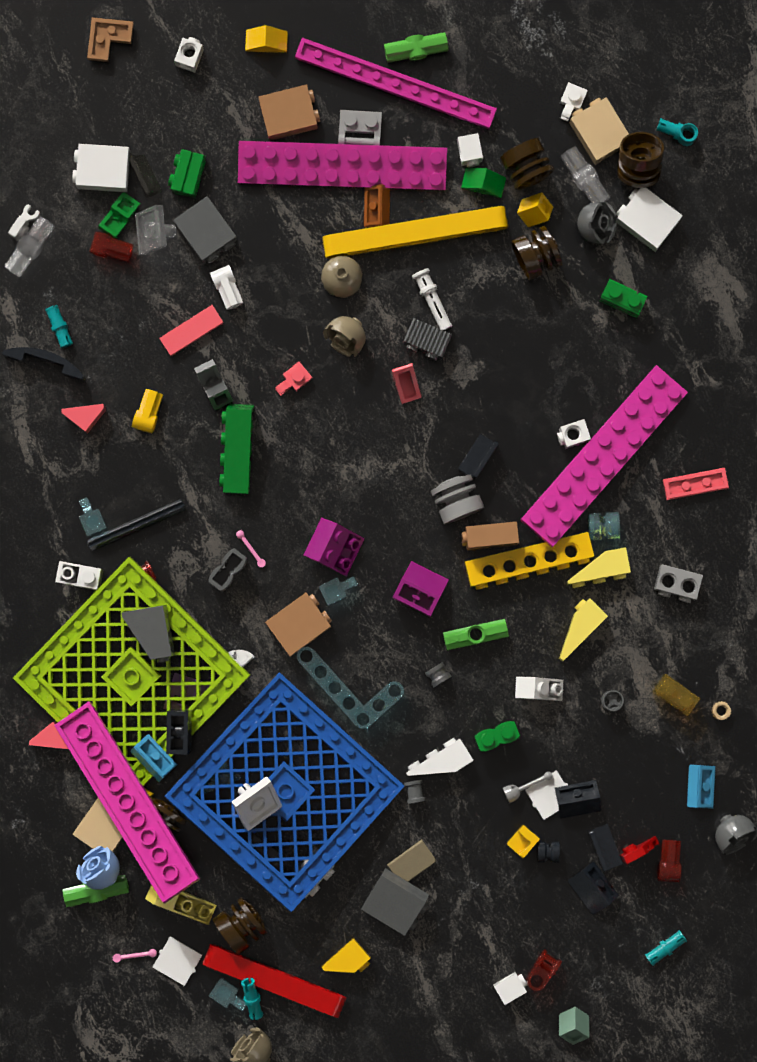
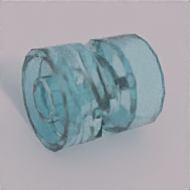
[588,512,620,541]

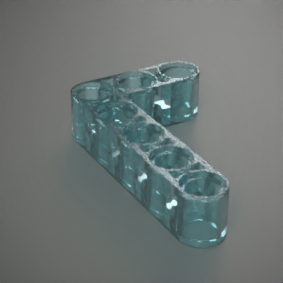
[297,647,404,729]

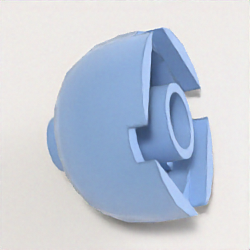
[76,846,120,890]

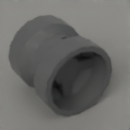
[601,690,624,711]

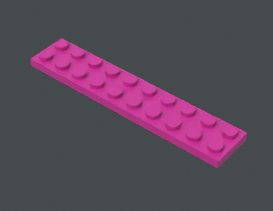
[238,141,447,190]
[521,365,688,547]
[54,701,200,903]

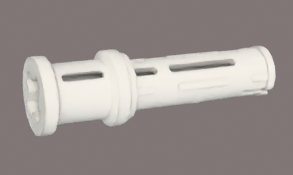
[412,268,452,331]

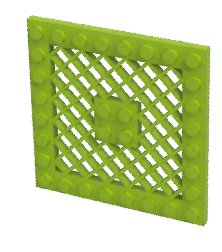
[13,557,250,786]

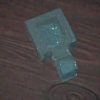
[79,497,107,536]
[319,577,358,606]
[209,978,247,1011]

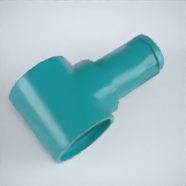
[656,118,698,146]

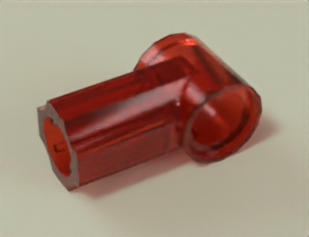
[89,232,134,262]
[658,840,681,883]

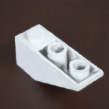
[406,738,473,776]

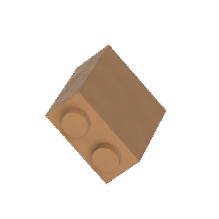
[259,84,320,141]
[461,522,519,551]
[265,593,332,657]

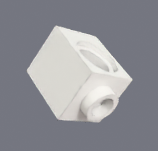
[174,37,204,72]
[457,133,483,167]
[557,419,591,449]
[493,972,528,1005]

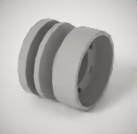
[431,475,485,525]

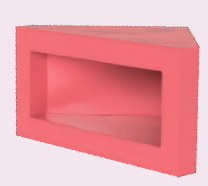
[392,363,422,404]
[62,404,106,434]
[29,722,68,749]

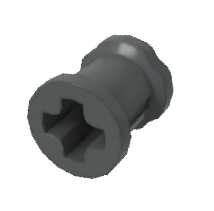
[404,780,426,804]

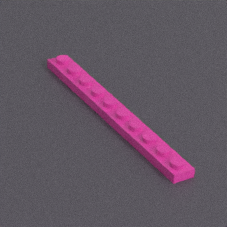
[295,38,497,129]

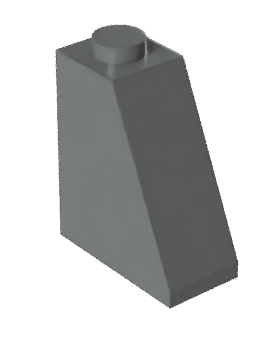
[121,605,175,663]

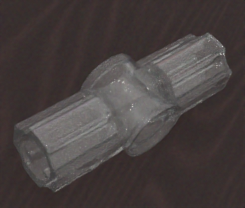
[560,146,610,203]
[4,216,55,278]

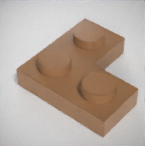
[87,17,134,62]

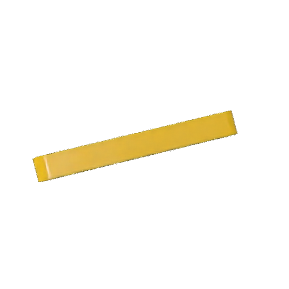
[322,206,508,259]

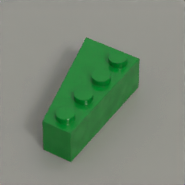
[219,404,254,494]

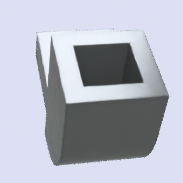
[194,359,233,410]

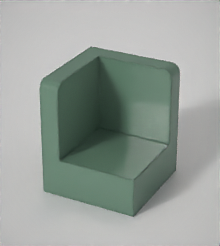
[559,1007,589,1045]

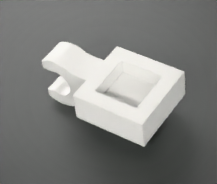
[560,82,588,122]
[8,204,40,241]

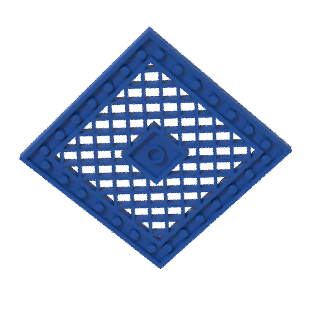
[164,672,404,913]

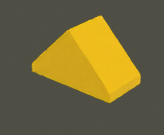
[245,25,288,53]

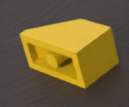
[322,938,371,973]

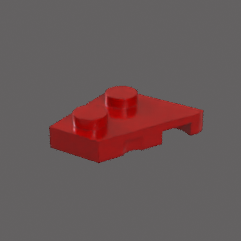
[620,836,659,864]

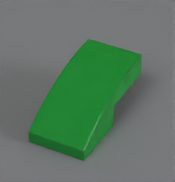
[98,192,140,240]

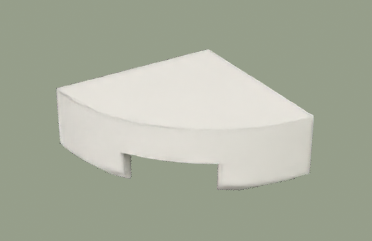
[228,650,255,667]

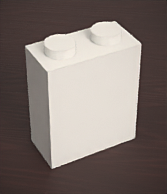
[73,144,130,192]
[616,188,682,252]

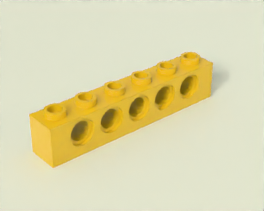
[465,532,594,590]

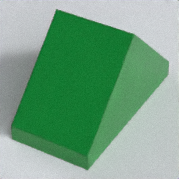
[461,168,506,198]

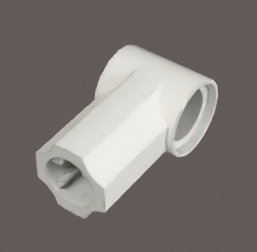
[210,265,243,310]

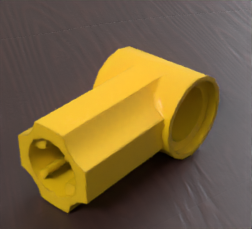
[132,389,163,434]

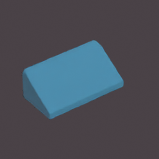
[131,734,177,782]
[687,765,715,809]

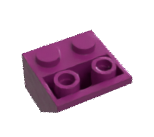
[304,517,364,576]
[392,561,449,617]

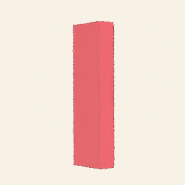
[159,305,224,356]
[663,468,729,500]

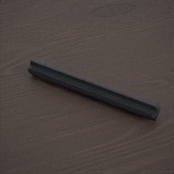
[87,500,186,550]

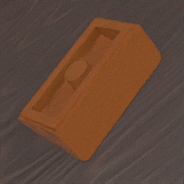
[364,184,390,228]

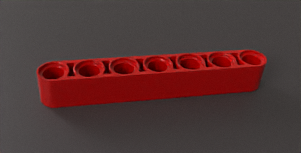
[202,944,346,1018]

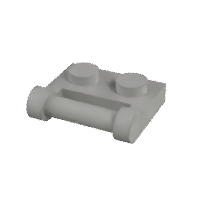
[338,110,382,145]

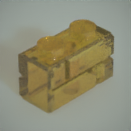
[651,674,700,716]

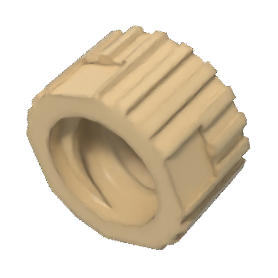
[711,701,731,720]

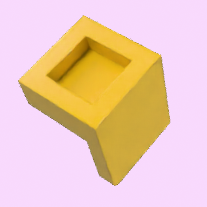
[517,192,553,227]
[507,825,540,858]

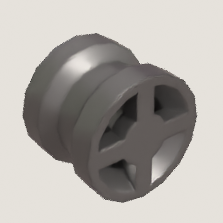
[425,662,451,687]

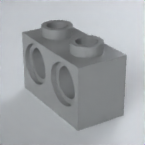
[654,564,703,603]

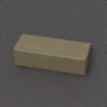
[387,840,436,882]

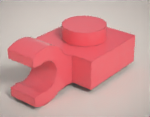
[275,362,312,396]

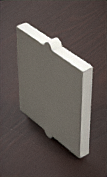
[525,770,568,820]
[153,936,202,986]

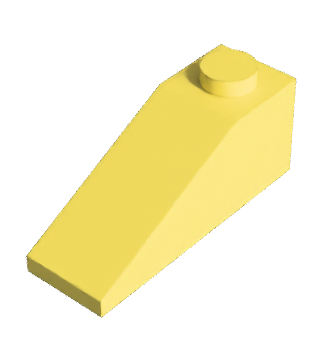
[559,599,608,661]

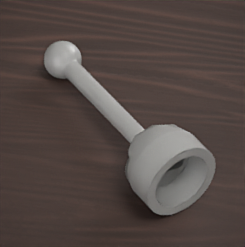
[503,772,553,803]

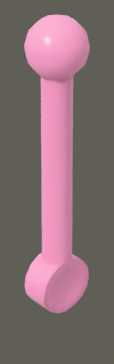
[236,530,266,567]
[113,949,157,962]

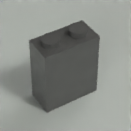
[173,196,237,264]
[361,868,429,936]

